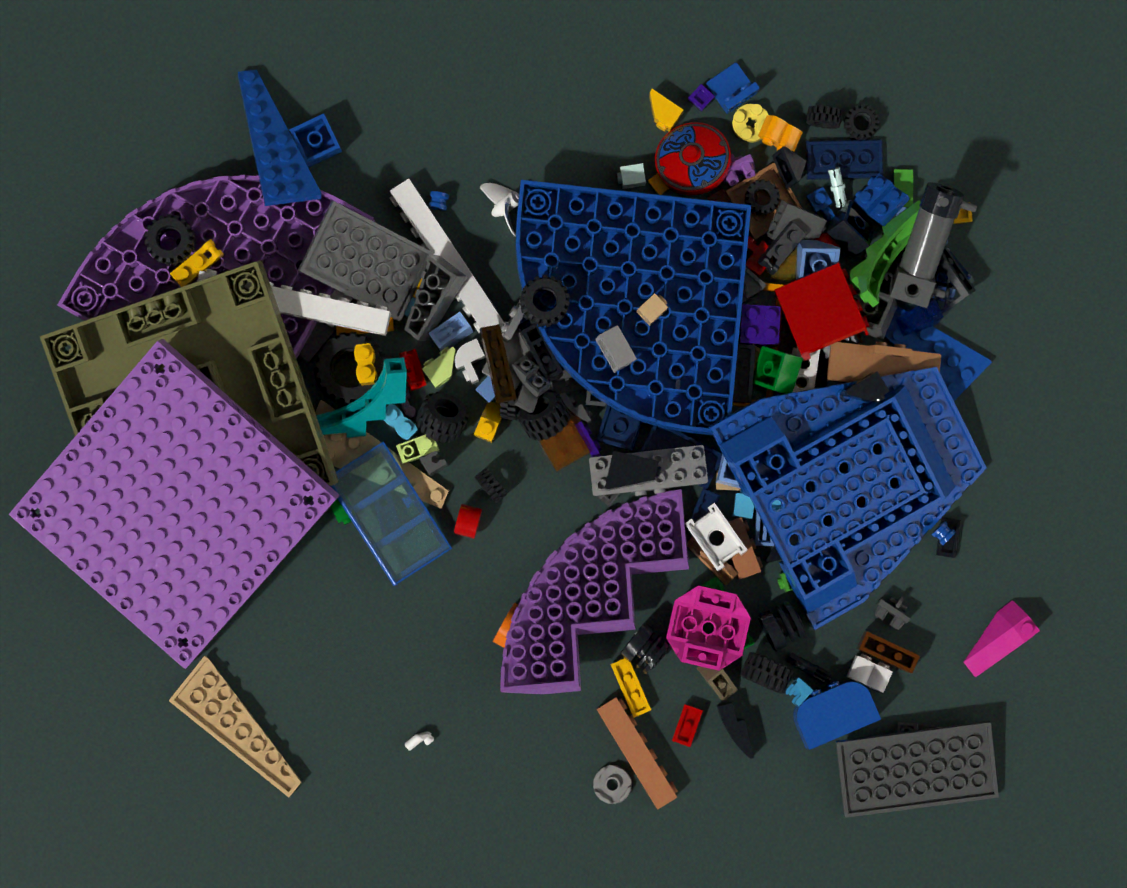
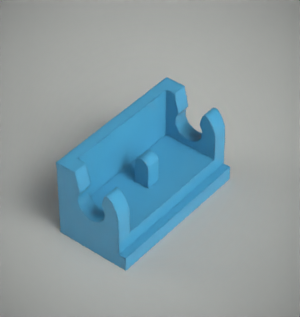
[785,677,813,706]

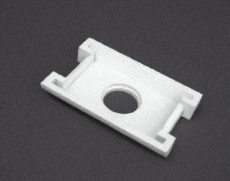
[685,503,747,571]

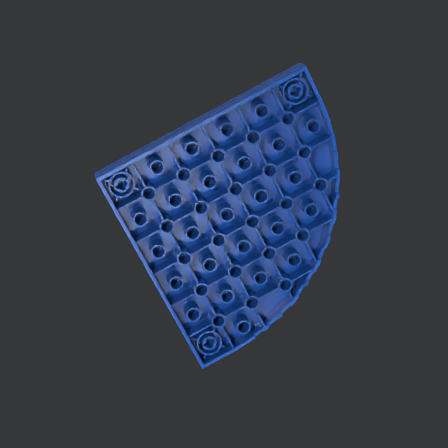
[515,180,751,435]

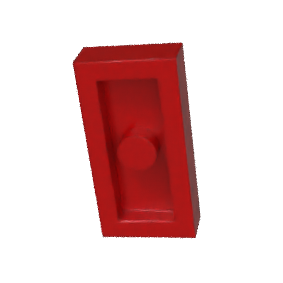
[672,704,703,747]

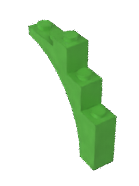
[849,200,921,307]

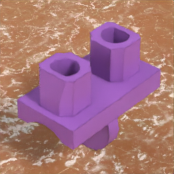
[724,154,756,186]

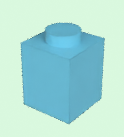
[732,490,754,519]

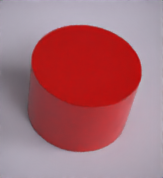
[454,504,482,539]

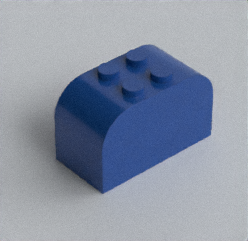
[793,681,881,750]

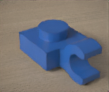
[806,187,835,222]

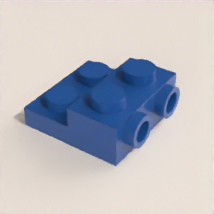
[854,174,910,226]

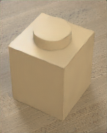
[637,294,668,326]

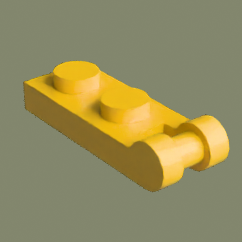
[170,239,224,287]

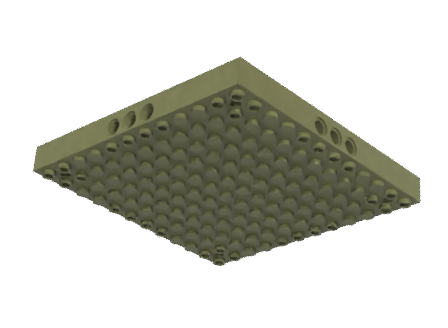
[40,260,339,486]

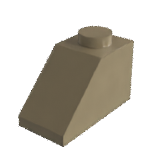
[697,666,738,702]

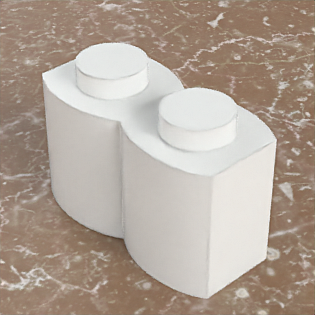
[846,654,892,693]

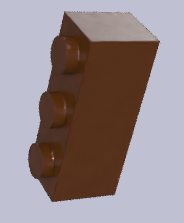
[856,631,920,674]

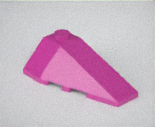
[963,600,1040,677]

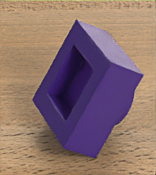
[688,84,715,111]

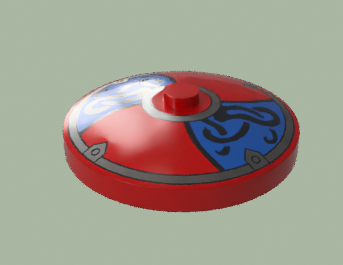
[655,123,732,195]

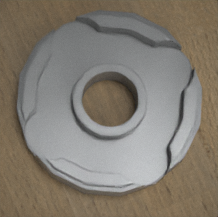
[593,765,631,804]

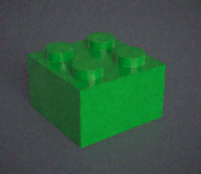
[753,346,803,394]

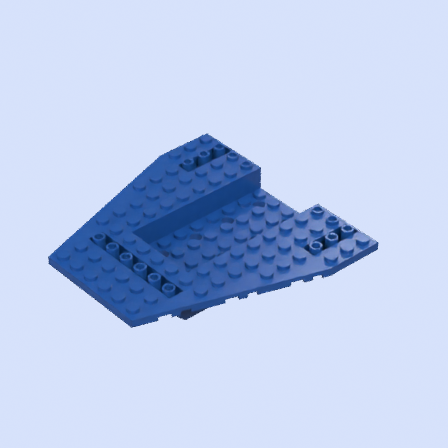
[709,366,987,630]

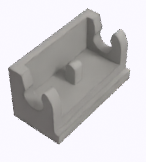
[595,325,637,373]

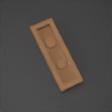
[687,537,738,586]

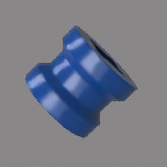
[428,191,449,211]
[931,521,956,545]

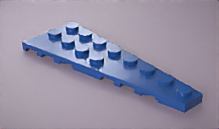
[238,70,321,206]
[885,306,992,401]

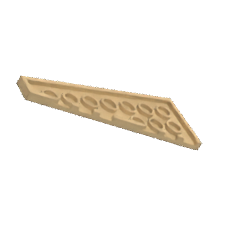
[169,656,302,798]

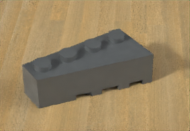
[404,255,467,340]

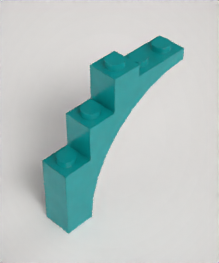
[316,357,407,438]

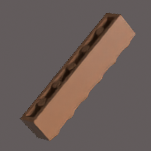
[597,697,678,810]

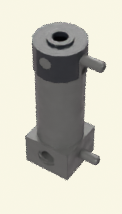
[888,182,977,308]

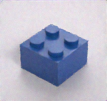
[290,113,342,168]

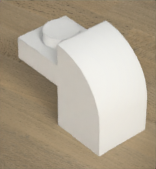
[455,338,485,384]

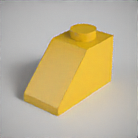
[649,89,683,131]
[474,402,502,443]

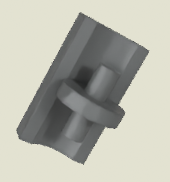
[874,596,910,630]

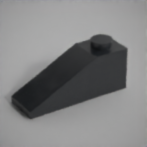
[517,320,563,380]

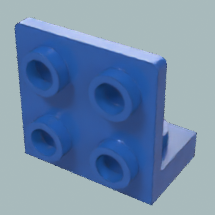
[706,63,760,114]

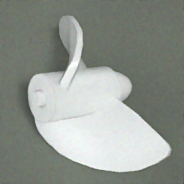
[480,183,519,237]

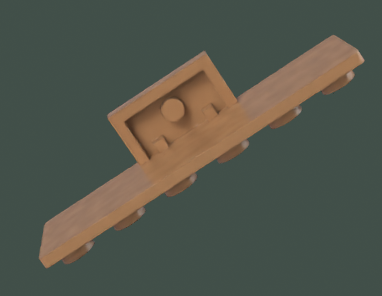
[827,342,941,382]

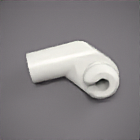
[405,731,434,751]

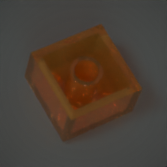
[539,419,590,473]

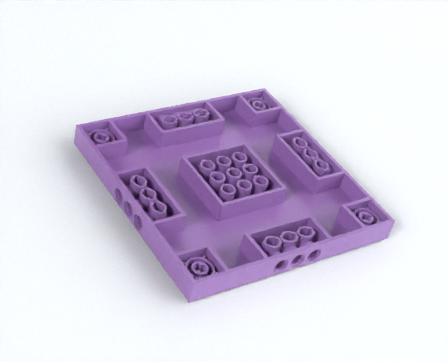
[9,339,340,669]

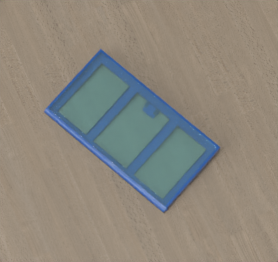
[330,441,452,586]

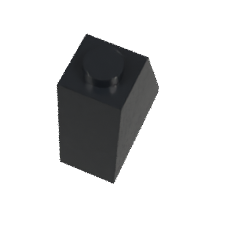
[604,451,661,491]

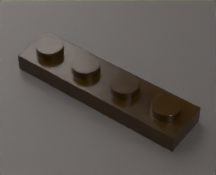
[479,324,517,404]

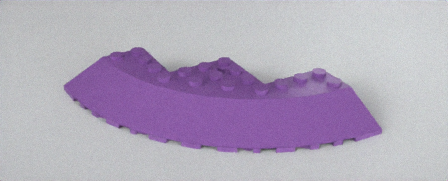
[500,489,689,694]

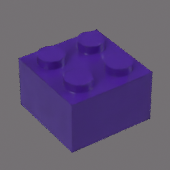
[738,304,781,347]

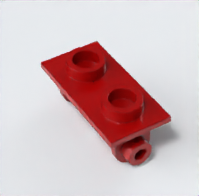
[399,349,427,391]

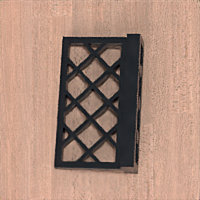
[896,246,976,317]

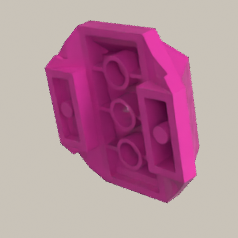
[666,586,751,671]

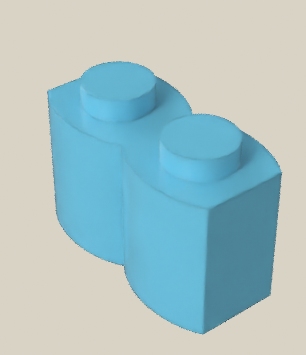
[384,404,419,441]

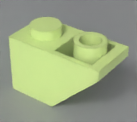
[422,347,456,389]
[396,434,440,464]

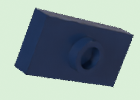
[690,488,721,523]

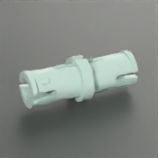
[828,167,847,208]

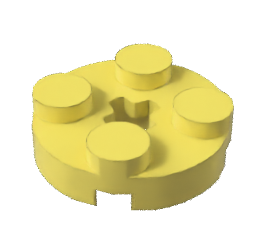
[732,104,768,143]

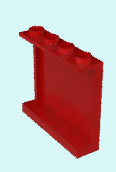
[775,263,870,361]

